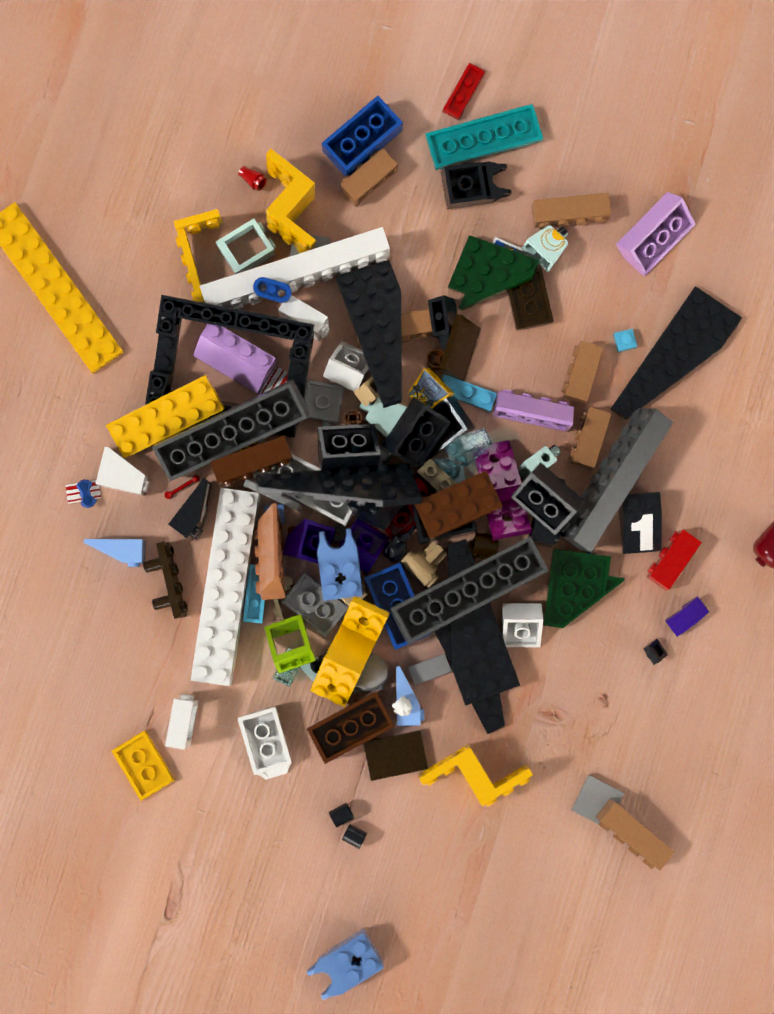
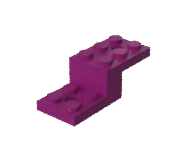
[472,440,531,541]

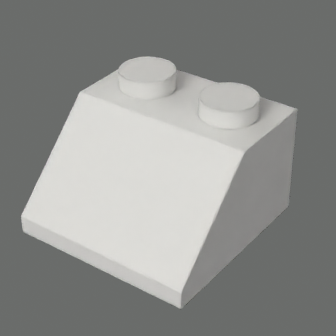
[323,341,369,391]
[501,603,543,647]

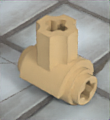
[401,542,447,588]

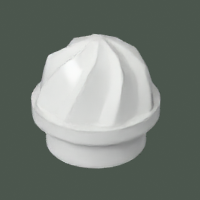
[392,695,412,716]

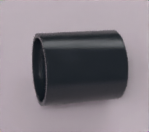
[329,803,354,828]
[342,824,367,849]

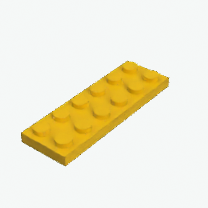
[105,374,225,459]

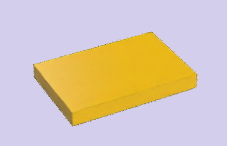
[111,730,175,801]

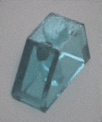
[445,428,493,467]

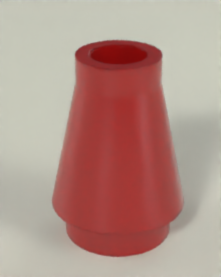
[238,166,267,191]

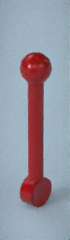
[164,475,200,499]

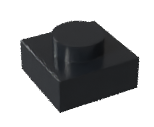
[643,639,668,665]

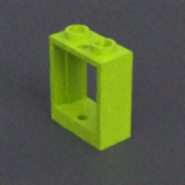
[264,614,316,674]

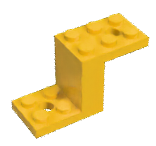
[266,148,316,254]
[310,596,390,707]
[418,744,533,807]

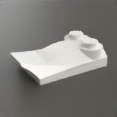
[237,706,292,780]

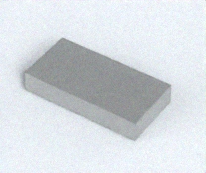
[409,653,452,685]

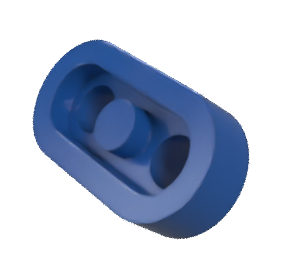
[253,277,291,303]

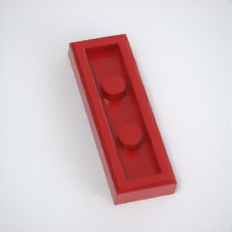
[442,63,485,120]

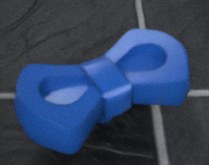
[76,479,97,508]

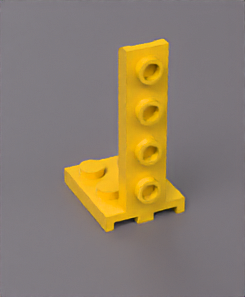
[173,209,223,303]

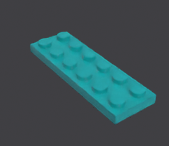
[425,104,543,171]

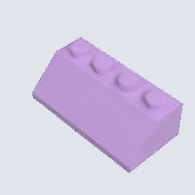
[616,192,696,276]
[193,324,277,394]
[493,389,574,432]

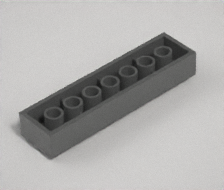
[152,379,310,481]
[559,408,674,552]
[389,536,549,644]

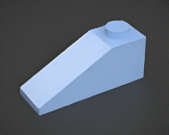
[84,539,145,567]
[396,666,424,726]

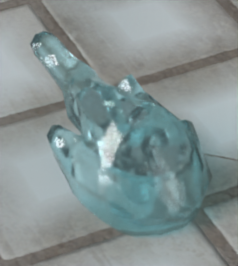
[421,459,460,480]

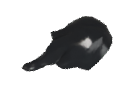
[384,525,415,562]

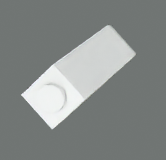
[96,447,150,496]

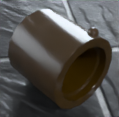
[472,532,499,559]

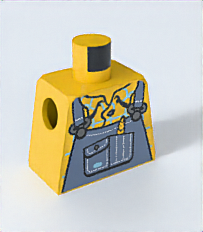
[408,368,455,409]

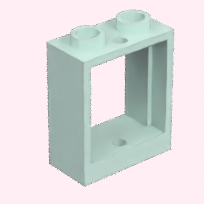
[216,218,276,274]

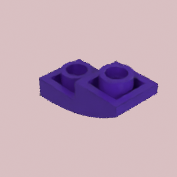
[666,596,709,637]

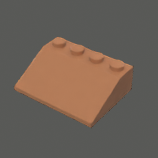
[254,503,285,600]

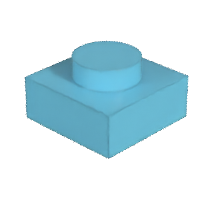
[613,329,637,352]

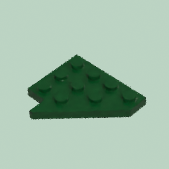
[448,235,540,311]
[543,549,625,628]

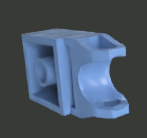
[317,528,363,601]
[307,928,384,1000]

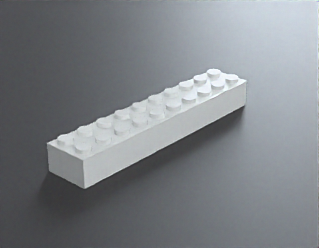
[200,227,390,310]
[190,488,261,686]

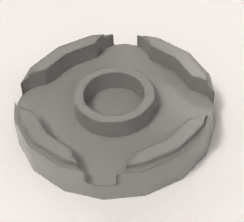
[355,654,388,691]

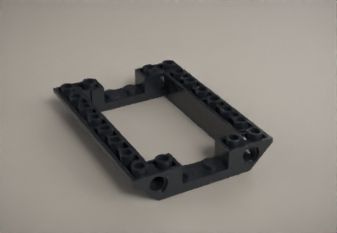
[145,295,315,438]

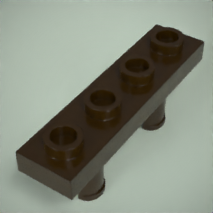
[143,542,188,619]

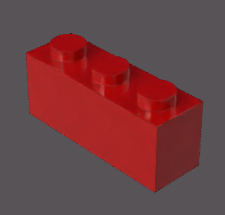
[647,529,702,591]

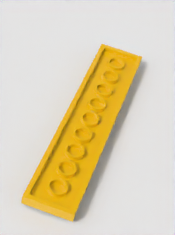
[0,202,124,374]

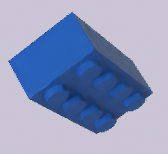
[321,96,403,177]
[365,563,431,650]

